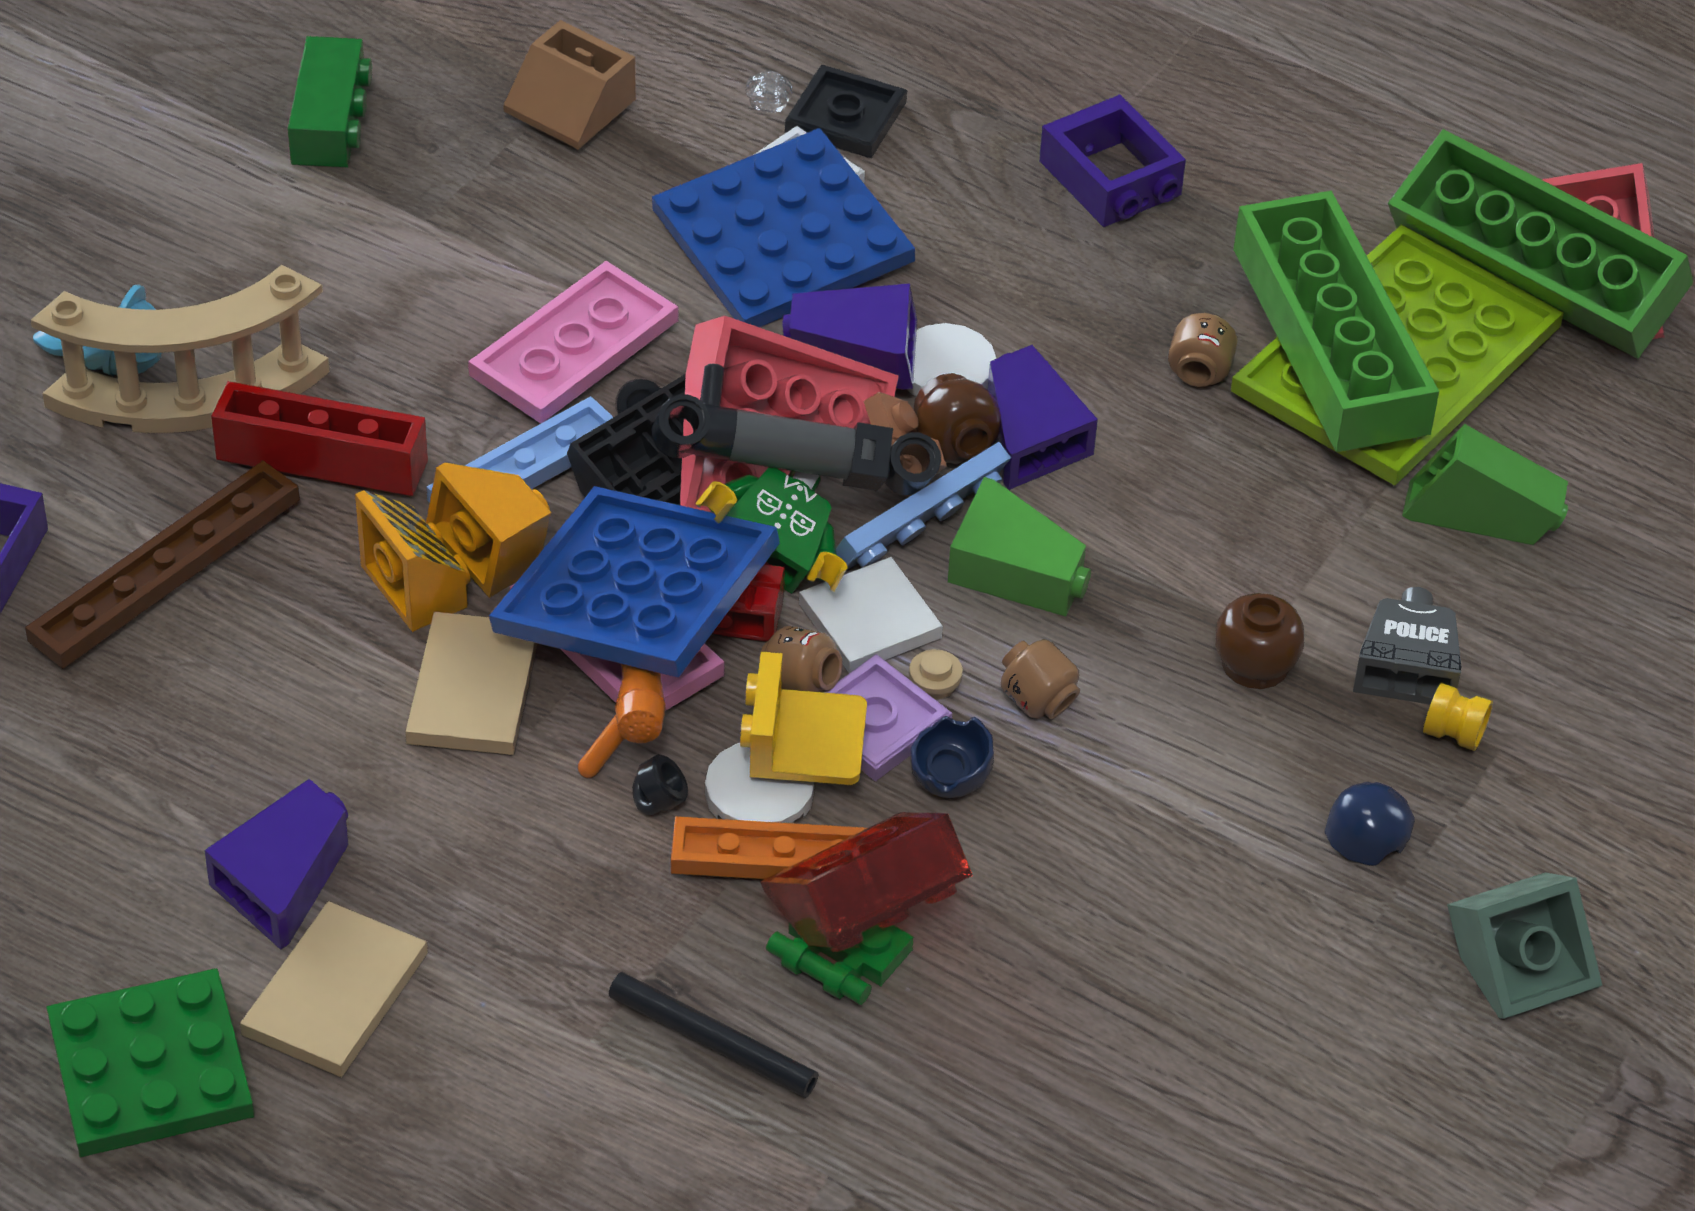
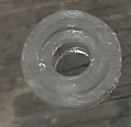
[746,71,793,113]

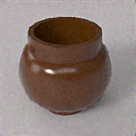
[914,373,1001,464]
[1215,593,1304,689]

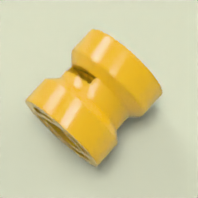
[1423,683,1493,751]

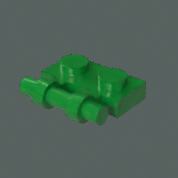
[766,884,914,1005]

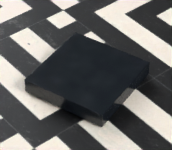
[785,64,907,158]

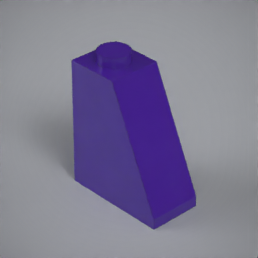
[783,283,917,390]
[987,345,1098,490]
[204,779,348,950]

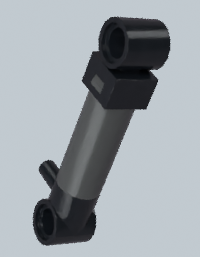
[652,364,941,495]

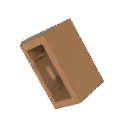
[504,20,636,150]

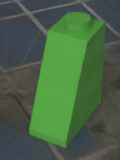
[1402,424,1568,545]
[948,477,1091,617]

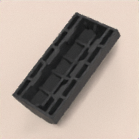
[567,374,686,504]

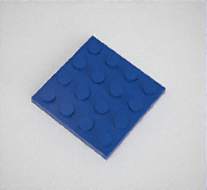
[652,128,915,327]
[489,486,780,678]

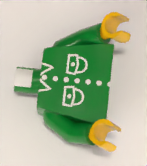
[695,467,848,594]

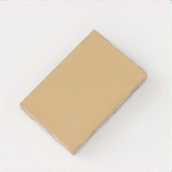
[406,612,538,755]
[240,901,428,1078]

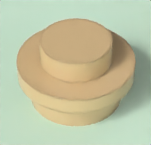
[909,649,963,699]

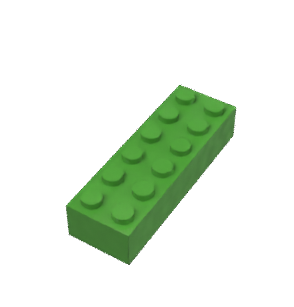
[1388,129,1693,359]
[1233,190,1439,452]

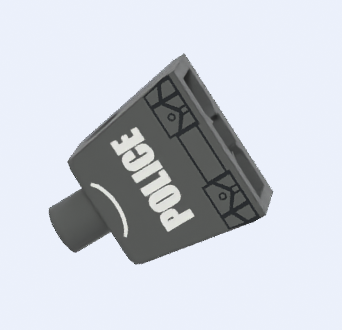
[1353,587,1462,704]

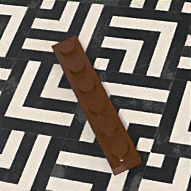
[25,461,300,669]

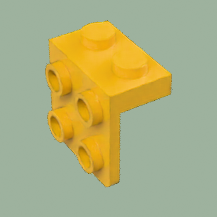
[740,652,867,785]

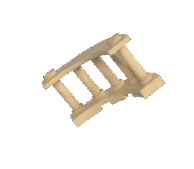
[31,265,330,433]

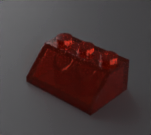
[760,812,973,952]

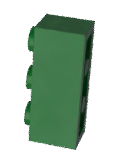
[288,36,372,168]

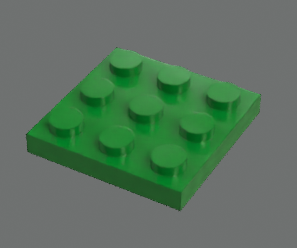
[46,968,254,1157]

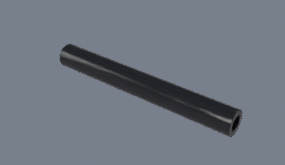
[609,972,819,1098]

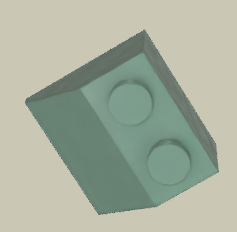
[1447,872,1603,1019]

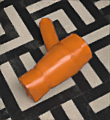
[578,664,666,778]

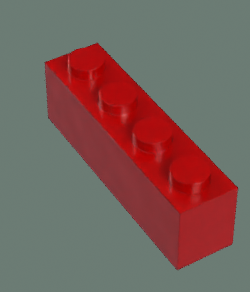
[211,381,428,496]

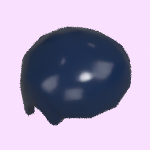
[910,716,994,798]
[1325,782,1415,866]

